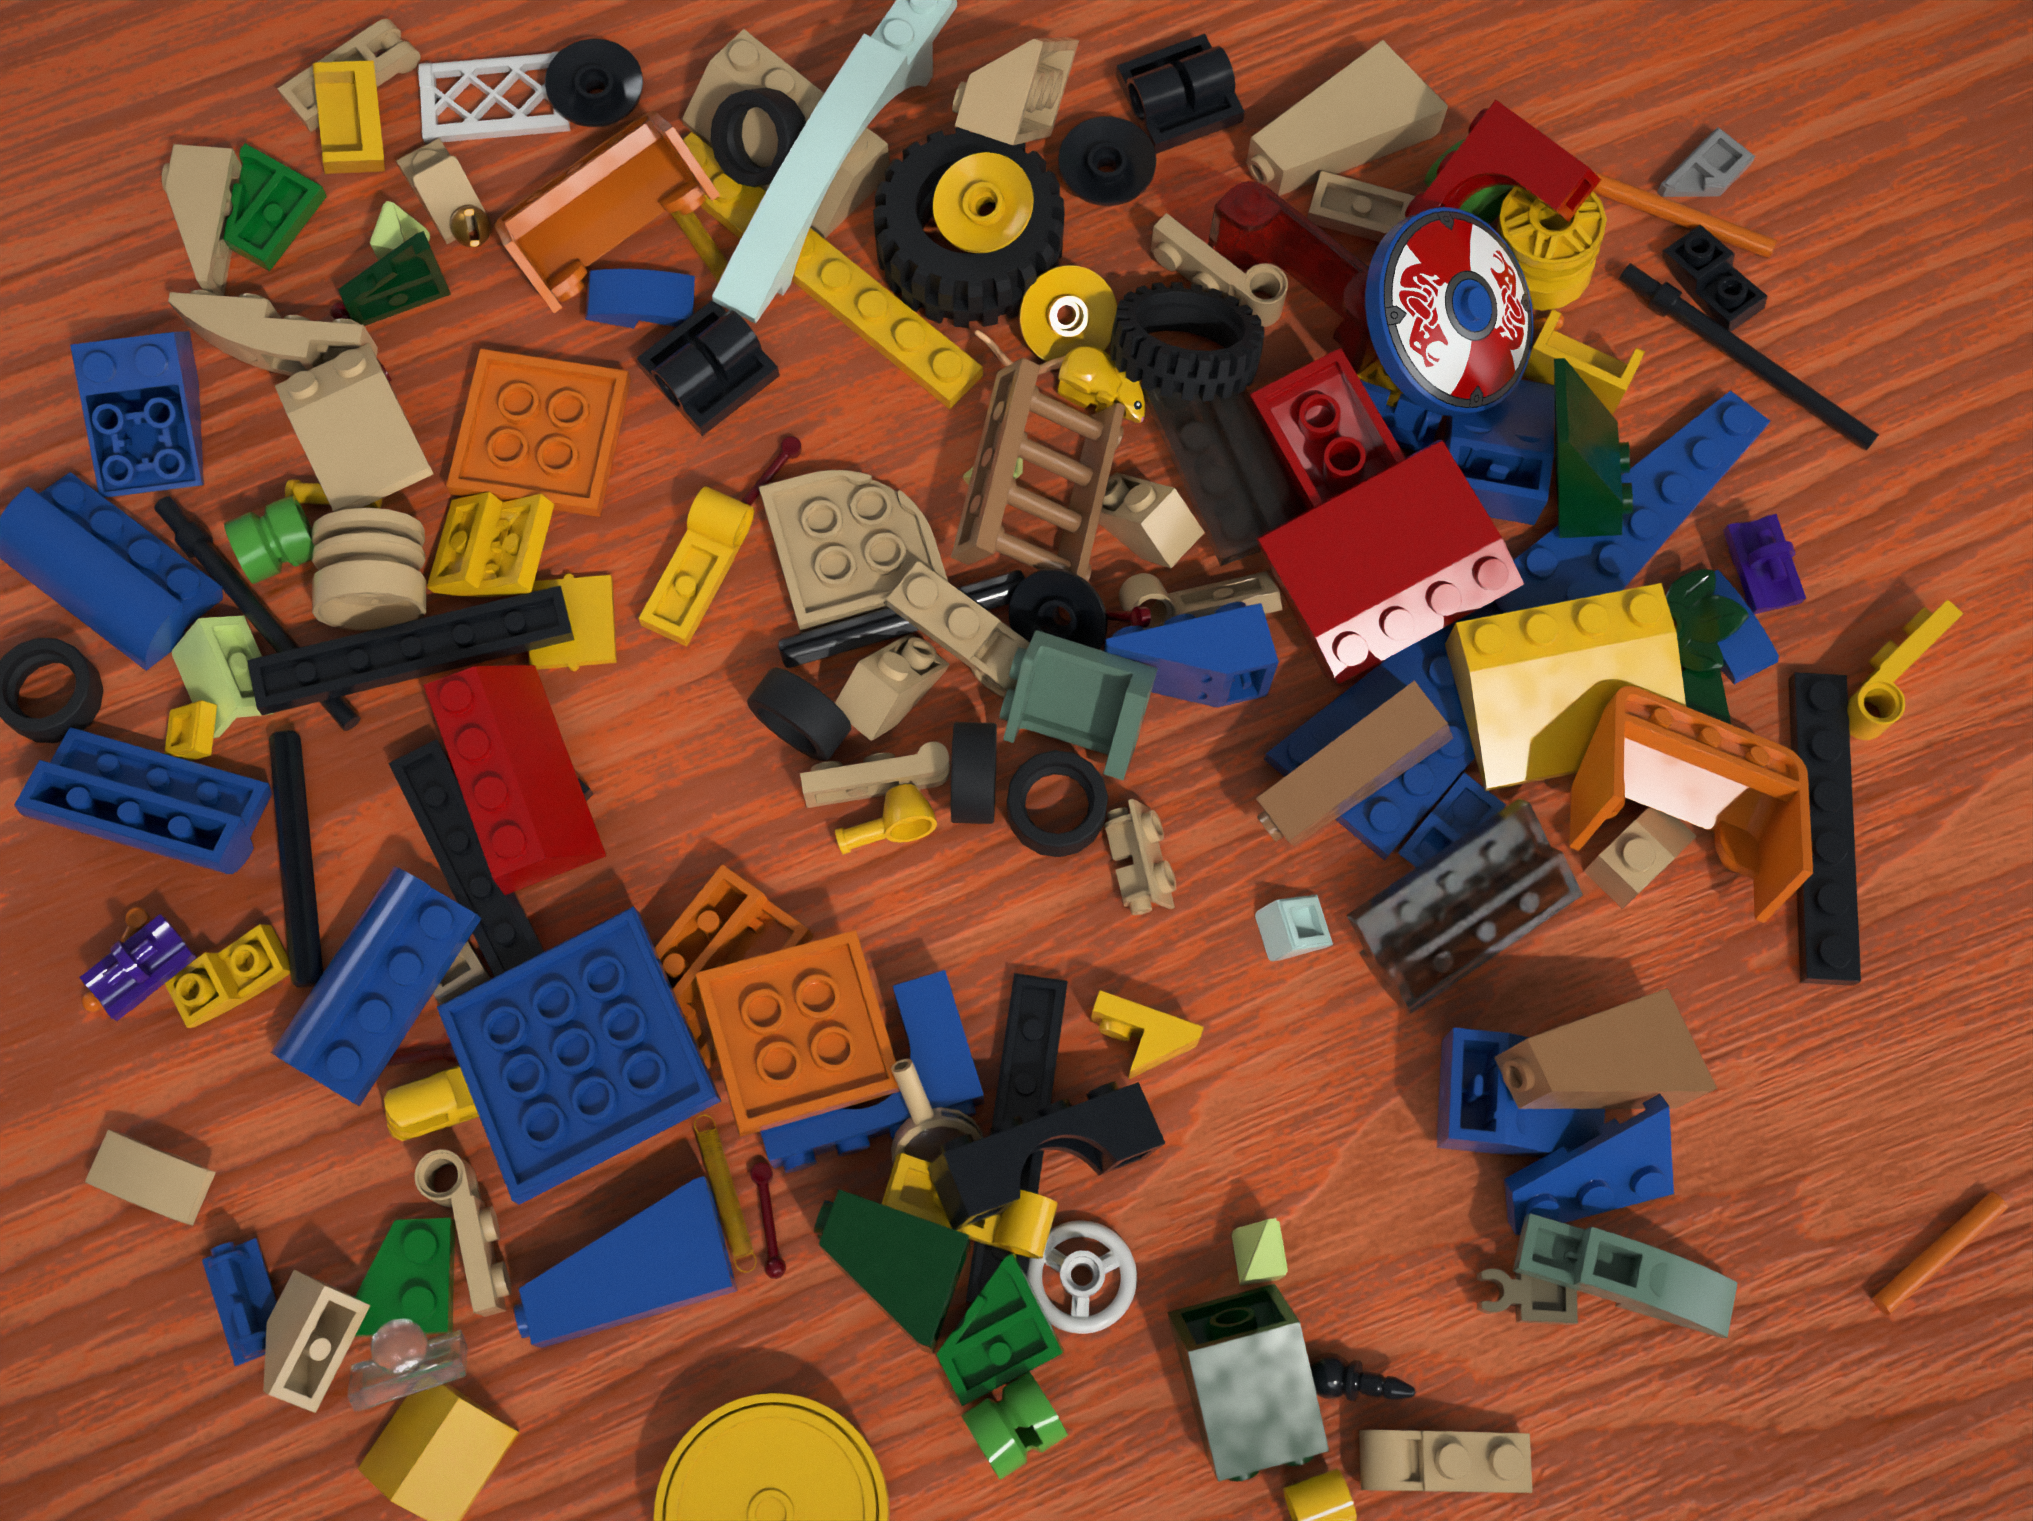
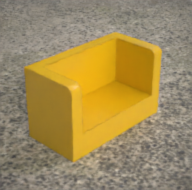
[313,61,385,174]
[1523,309,1645,415]

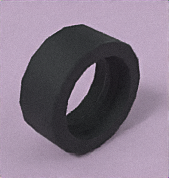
[710,88,806,187]
[0,638,104,743]
[747,667,851,761]
[951,722,997,824]
[1007,750,1108,857]

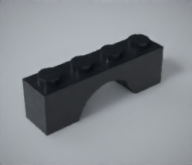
[927,1081,1166,1230]

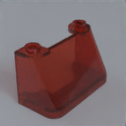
[1208,181,1379,375]

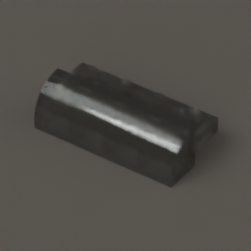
[1142,387,1304,566]
[1347,798,1583,1013]

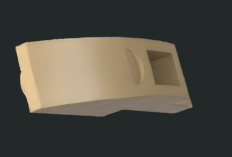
[168,290,378,376]

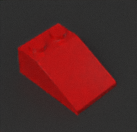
[1250,348,1406,512]

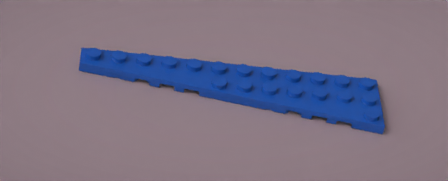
[1264,390,1771,861]

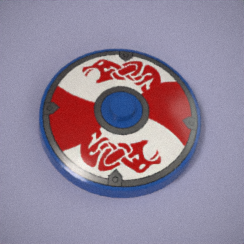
[1365,207,1534,416]

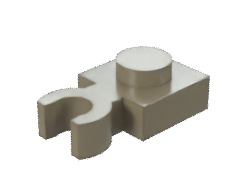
[1477,1269,1578,1325]

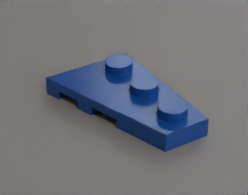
[1504,1094,1674,1236]

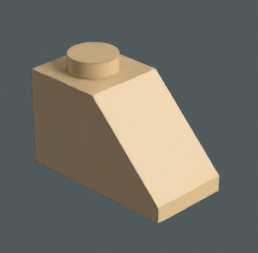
[1584,807,1697,909]
[263,1270,370,1413]

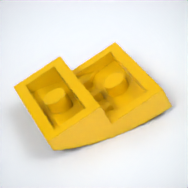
[427,492,554,597]

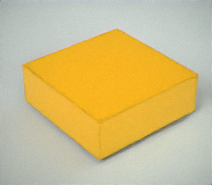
[164,700,217,761]

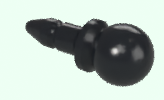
[1310,1353,1416,1401]

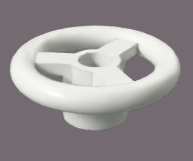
[1026,1220,1137,1334]

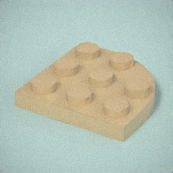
[759,470,948,633]

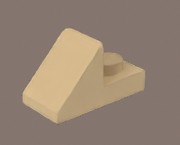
[396,138,487,244]

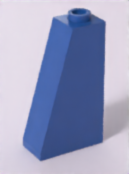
[514,1176,738,1348]

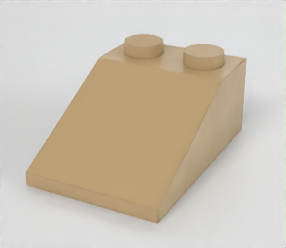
[275,343,433,512]

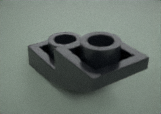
[1662,225,1767,332]

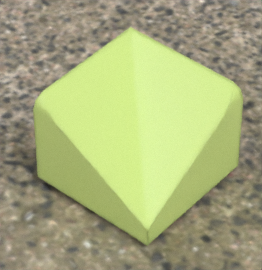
[369,201,430,260]
[1231,1218,1288,1286]

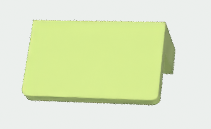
[172,615,274,738]

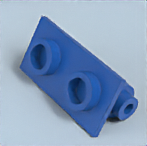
[1360,379,1442,451]
[202,1238,277,1367]

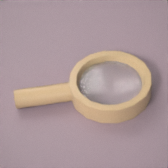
[891,1059,983,1165]

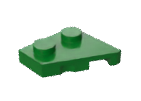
[223,143,327,272]
[355,1218,455,1337]
[936,1252,1064,1406]

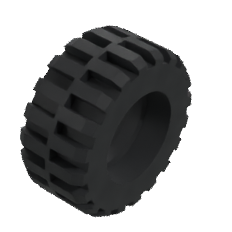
[873,127,1065,328]

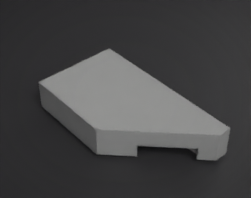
[1657,127,1756,197]

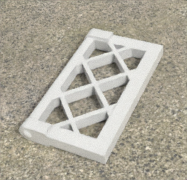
[418,51,571,144]

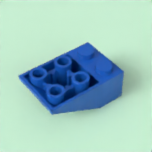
[70,331,204,498]
[1443,379,1554,525]
[1104,602,1279,708]
[1437,1027,1605,1158]

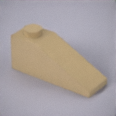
[162,144,242,296]

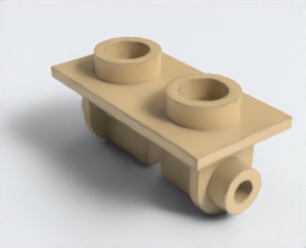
[1104,799,1176,915]

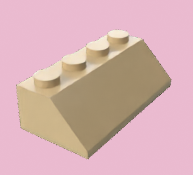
[682,29,890,239]
[952,37,1079,145]

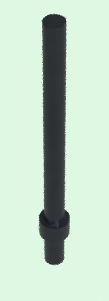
[1618,263,1879,451]
[154,496,361,731]

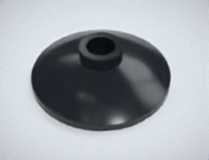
[545,39,643,127]
[1058,116,1156,206]
[1009,568,1108,650]

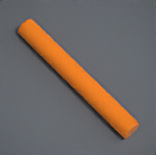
[1872,1192,2008,1315]

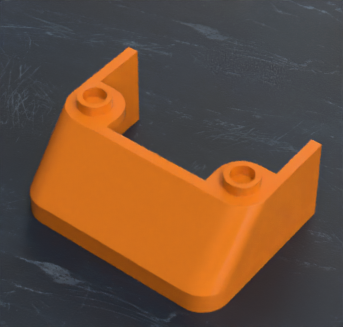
[494,111,720,313]
[1569,686,1813,923]

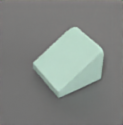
[1255,894,1333,961]

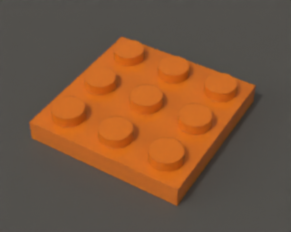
[446,349,631,517]
[695,930,900,1137]

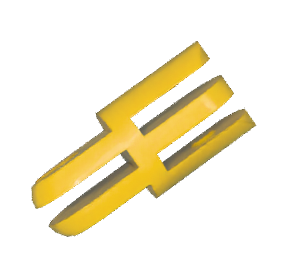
[384,1066,479,1141]

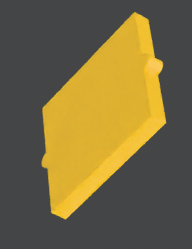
[529,574,617,671]

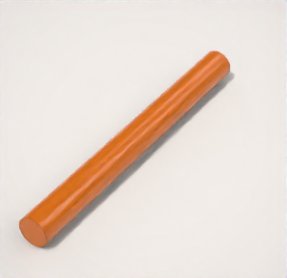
[1593,171,1777,259]

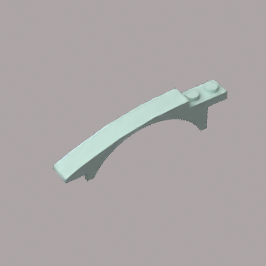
[712,0,957,324]

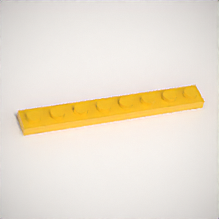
[683,132,983,409]

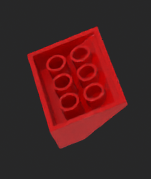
[1256,440,1524,684]

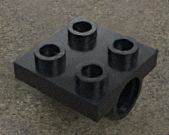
[1116,33,1245,154]
[636,300,780,436]

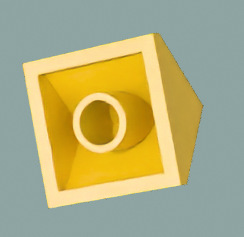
[358,1369,519,1521]

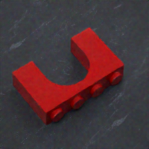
[1368,99,1601,268]

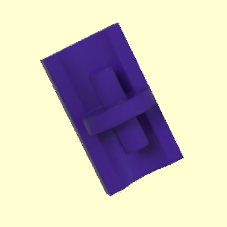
[1723,514,1806,614]
[79,914,197,1021]

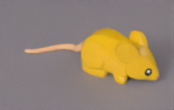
[975,330,1145,423]

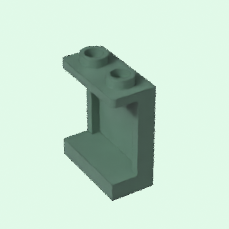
[999,630,1158,780]

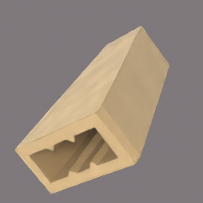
[1246,40,1448,196]

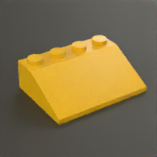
[1445,583,1686,791]

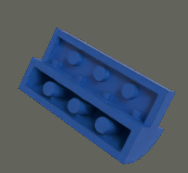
[0,472,223,671]
[14,727,272,875]
[271,866,482,1106]

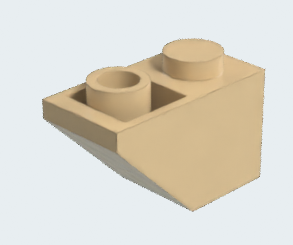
[1098,472,1205,568]
[835,633,950,741]

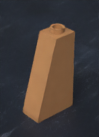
[1256,680,1453,847]
[1494,988,1718,1109]

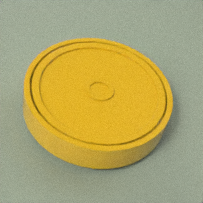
[654,1393,890,1521]

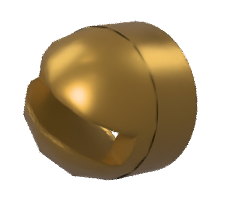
[450,205,491,247]

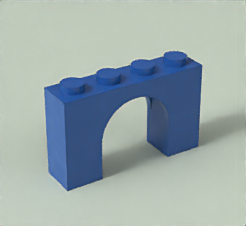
[761,970,984,1173]

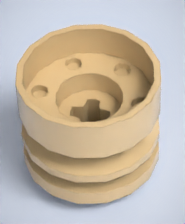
[312,508,426,631]

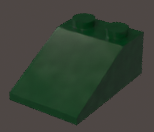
[1554,358,1633,538]

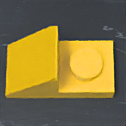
[1090,990,1204,1079]

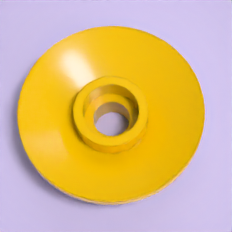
[933,152,1034,253]
[1019,265,1117,362]

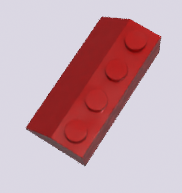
[423,665,607,895]

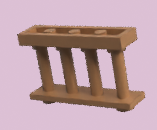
[951,357,1125,582]

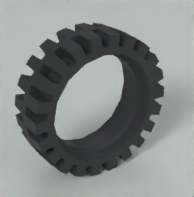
[1110,282,1265,401]

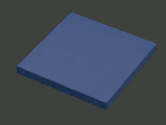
[437,906,721,1205]

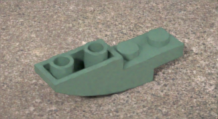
[1513,1213,1738,1339]

